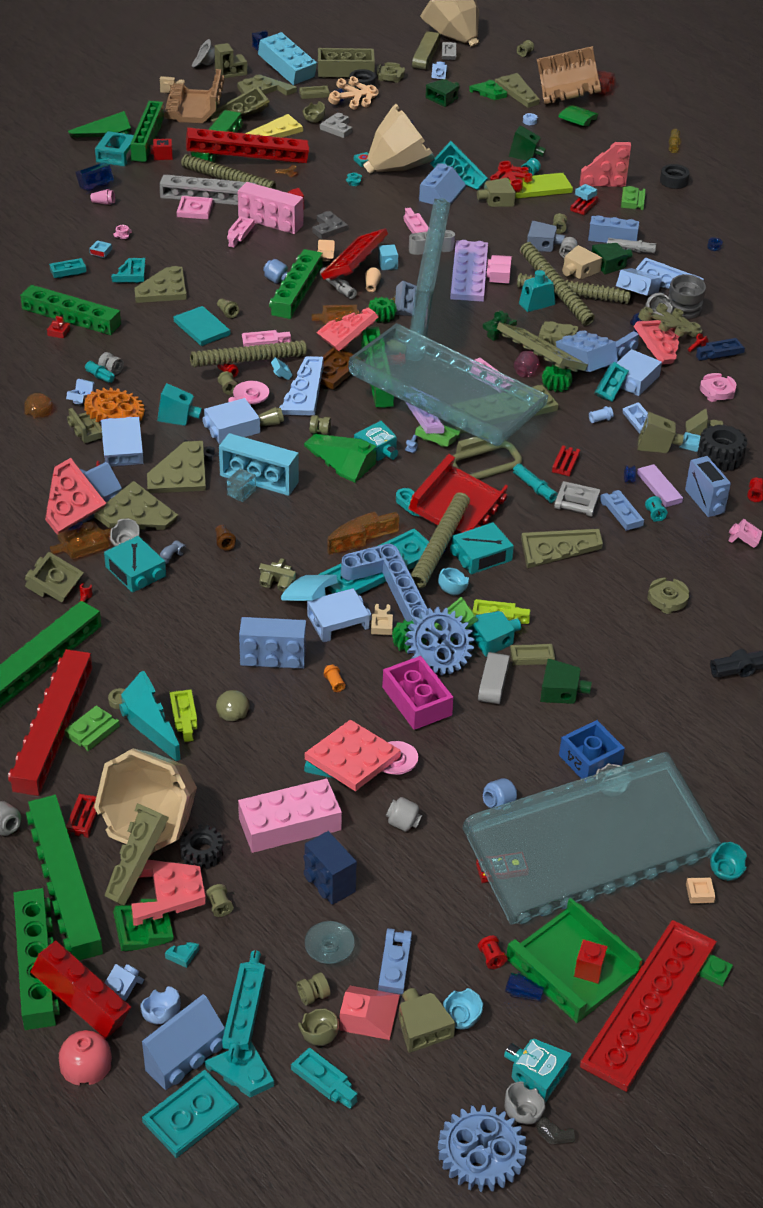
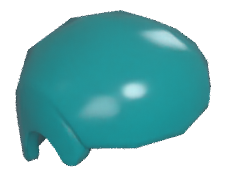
[710,842,747,881]

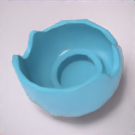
[438,568,469,595]
[443,988,483,1029]

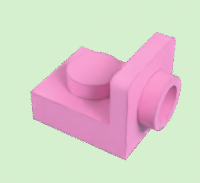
[728,519,762,548]

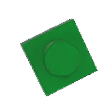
[699,954,733,987]

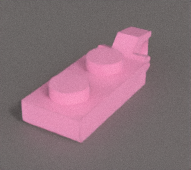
[403,208,430,233]
[227,217,255,247]
[242,330,291,347]

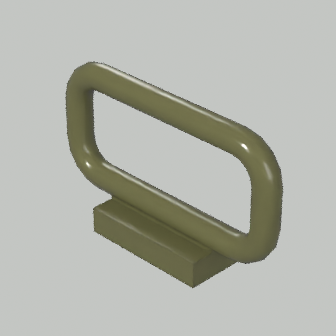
[453,432,522,480]

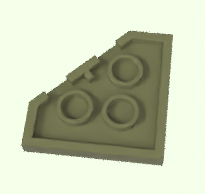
[134,266,187,303]
[147,441,206,493]
[94,481,178,530]

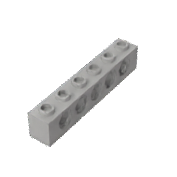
[159,175,255,205]

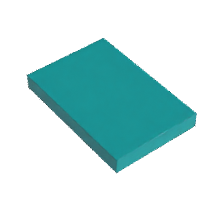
[173,306,230,346]
[142,1070,239,1158]

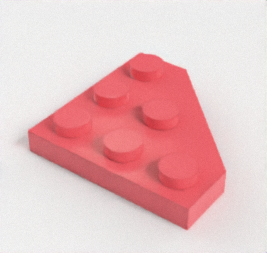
[580,142,631,187]
[317,308,378,351]
[633,320,679,364]
[45,458,106,535]

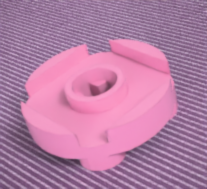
[700,373,736,402]

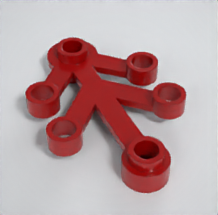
[490,161,533,192]

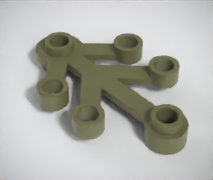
[638,303,702,337]

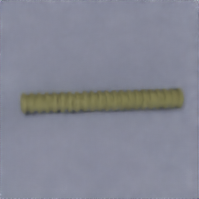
[182,154,276,189]
[520,242,595,326]
[517,273,631,304]
[190,340,307,367]
[411,493,470,588]

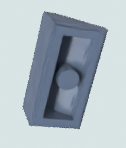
[395,281,417,316]

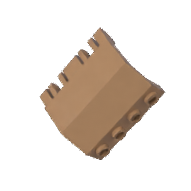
[537,46,601,104]
[164,69,225,123]

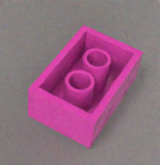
[382,656,453,730]

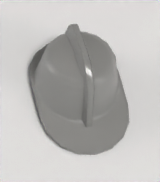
[192,39,215,67]

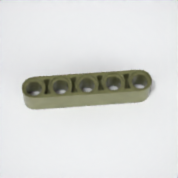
[412,31,440,70]

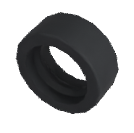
[349,69,376,90]
[660,164,690,189]

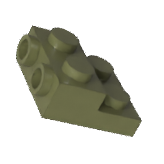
[539,321,578,347]
[24,552,84,603]

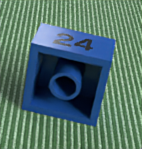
[559,720,625,784]

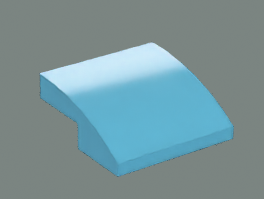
[281,575,338,601]

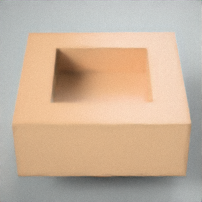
[686,878,715,903]

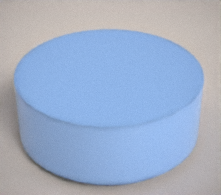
[523,113,538,125]

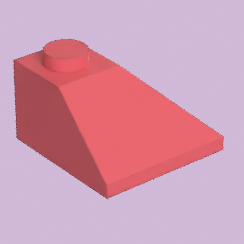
[339,985,400,1040]

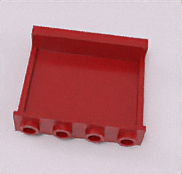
[408,454,508,535]

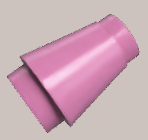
[91,189,115,205]

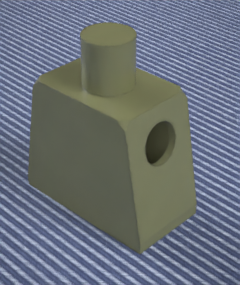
[477,178,515,207]
[638,412,684,453]
[399,988,455,1053]

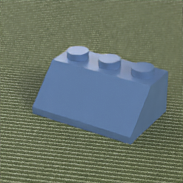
[419,164,466,208]
[588,215,639,243]
[73,462,122,527]
[142,994,225,1090]

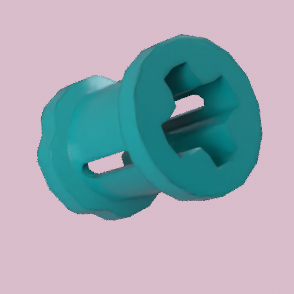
[645,496,668,521]

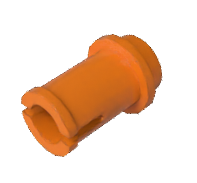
[324,664,346,692]

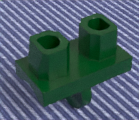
[483,310,517,341]

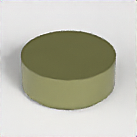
[108,688,125,709]

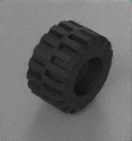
[697,424,747,471]

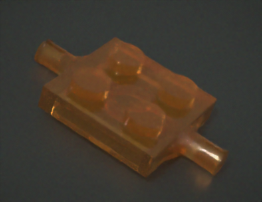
[312,305,361,326]
[50,521,111,559]

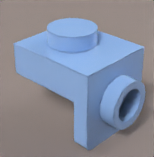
[432,62,448,79]
[66,379,95,405]
[105,964,144,1001]

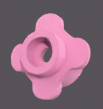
[113,225,132,239]

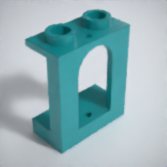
[95,131,134,166]

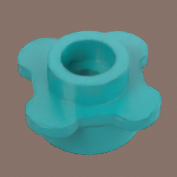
[346,173,362,186]

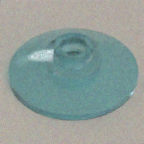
[305,921,354,964]

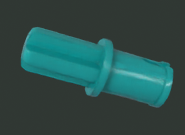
[85,361,115,383]

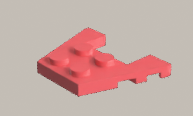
[132,860,205,926]

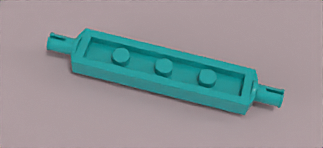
[222,950,266,1063]

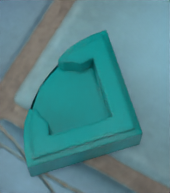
[165,942,199,968]

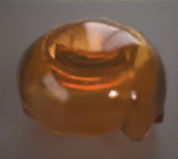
[24,393,53,418]

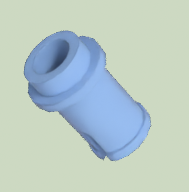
[589,406,613,423]

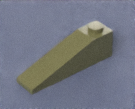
[209,86,269,123]

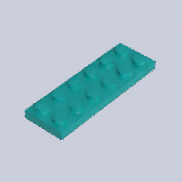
[318,529,429,595]

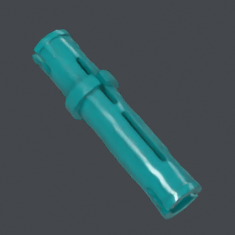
[513,463,558,503]

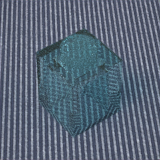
[226,468,256,502]

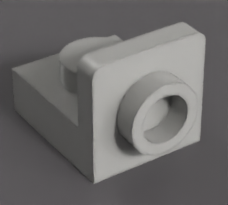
[442,42,456,60]

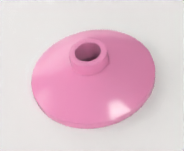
[233,381,269,404]
[383,741,418,774]

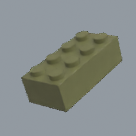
[318,48,375,78]

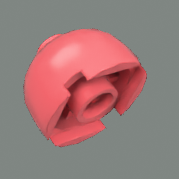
[58,1030,112,1085]

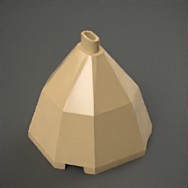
[420,0,479,47]
[363,104,435,174]
[94,748,197,852]

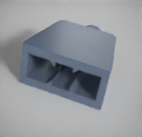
[527,221,565,252]

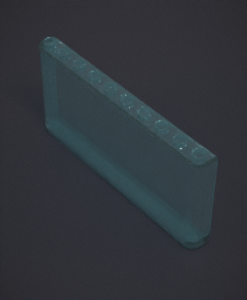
[406,198,450,362]
[348,323,549,446]
[462,752,721,925]

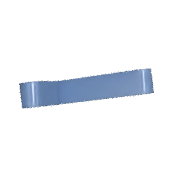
[341,544,428,622]

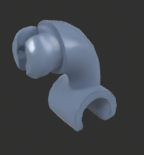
[160,540,186,564]

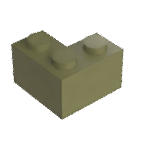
[214,43,247,78]

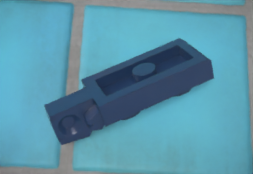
[696,338,745,360]

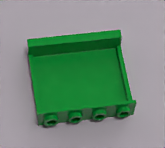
[507,898,643,1023]

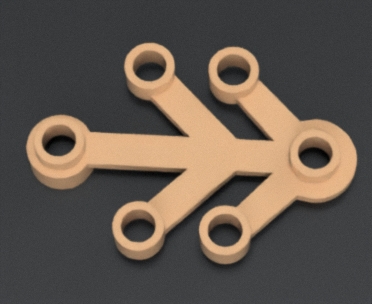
[328,76,378,110]

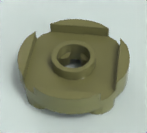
[377,62,405,83]
[647,578,689,614]

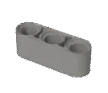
[409,230,455,255]
[478,652,510,704]

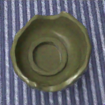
[303,101,326,123]
[216,690,250,721]
[298,1008,340,1046]

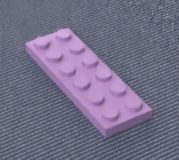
[450,240,488,302]

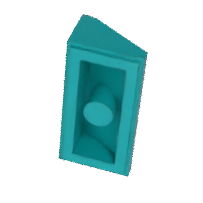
[594,362,629,402]

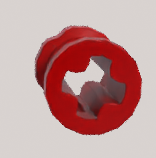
[747,477,763,502]
[477,935,507,969]

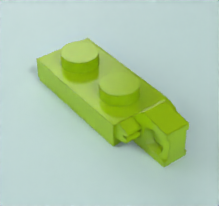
[473,599,530,624]
[170,690,197,742]

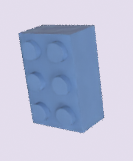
[556,331,618,372]
[239,617,306,669]

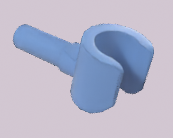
[405,435,418,453]

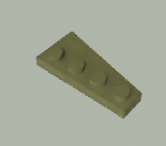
[495,73,540,108]
[521,529,603,569]
[105,803,169,905]

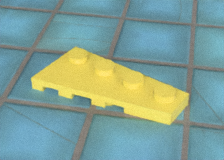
[245,114,303,137]

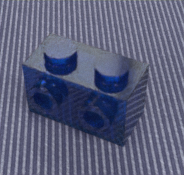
[75,162,114,190]

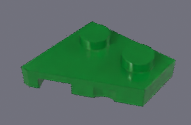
[469,80,508,100]

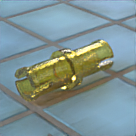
[669,129,681,153]

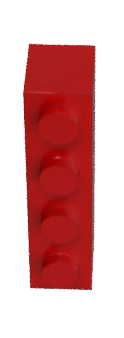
[31,941,131,1039]

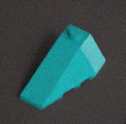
[430,141,488,190]
[119,671,180,761]

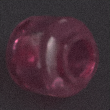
[513,351,540,377]

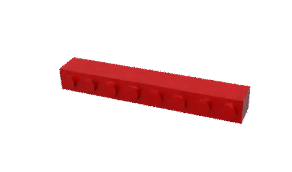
[8,649,93,796]

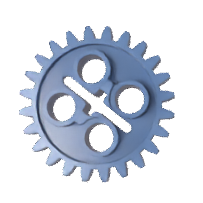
[405,607,474,676]
[438,1105,527,1192]

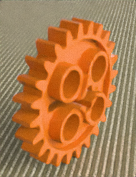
[84,388,145,422]

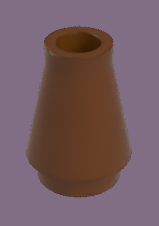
[215,525,236,550]

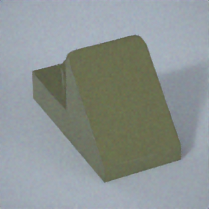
[685,409,723,436]

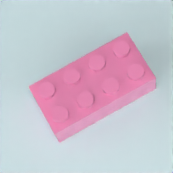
[238,182,303,234]
[238,779,342,853]

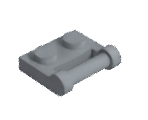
[554,481,600,517]

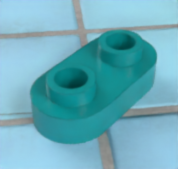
[396,488,420,516]

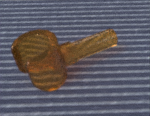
[275,165,298,177]

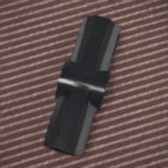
[710,649,763,678]

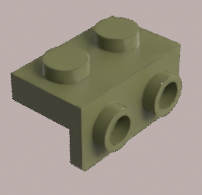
[67,408,103,443]

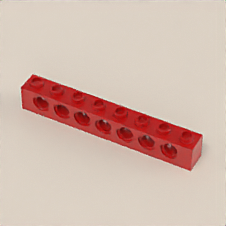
[186,127,309,163]

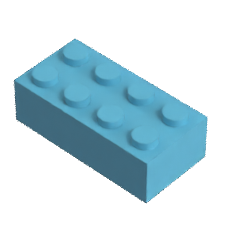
[258,32,317,85]
[219,433,299,496]

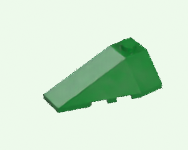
[68,111,132,137]
[304,434,377,483]

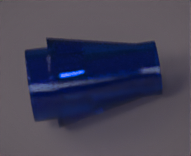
[505,972,544,1001]

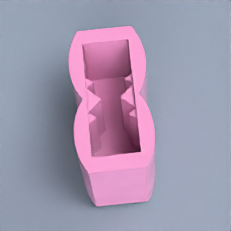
[487,255,512,283]

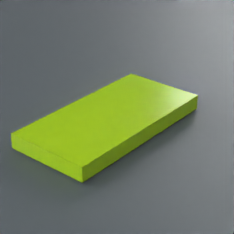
[508,173,573,199]

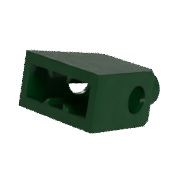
[425,79,460,107]
[509,125,546,161]
[592,243,633,275]
[540,659,592,704]

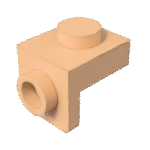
[317,240,335,261]

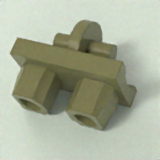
[259,558,297,592]

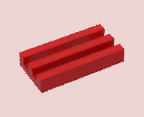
[570,196,598,215]
[552,445,580,476]
[66,794,98,838]

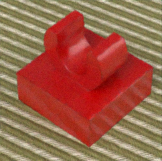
[47,316,70,339]

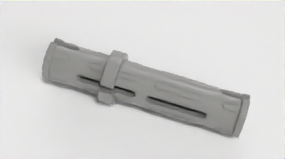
[607,237,656,254]
[320,267,356,299]

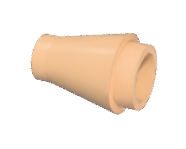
[365,268,382,292]

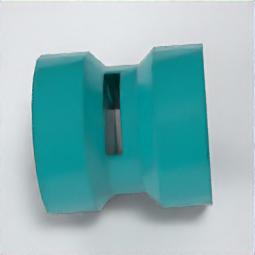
[521,158,541,176]

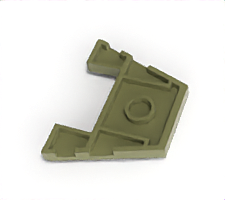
[237,75,297,96]

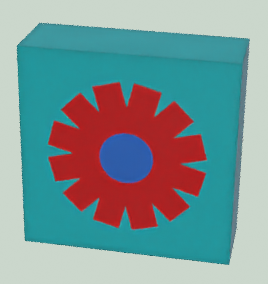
[354,152,368,167]

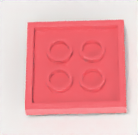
[305,720,401,791]

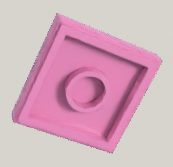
[177,196,213,219]

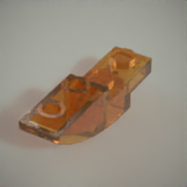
[327,512,399,555]

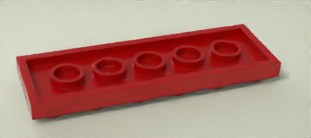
[321,228,388,280]

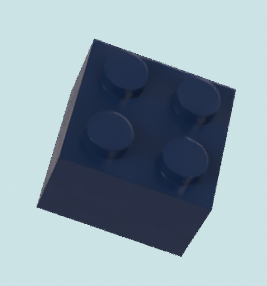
[303,831,357,905]

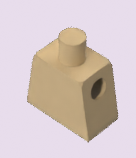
[562,245,602,279]

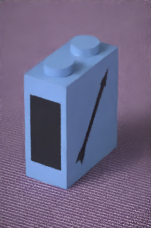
[685,456,731,517]

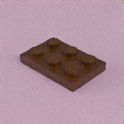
[320,348,363,389]

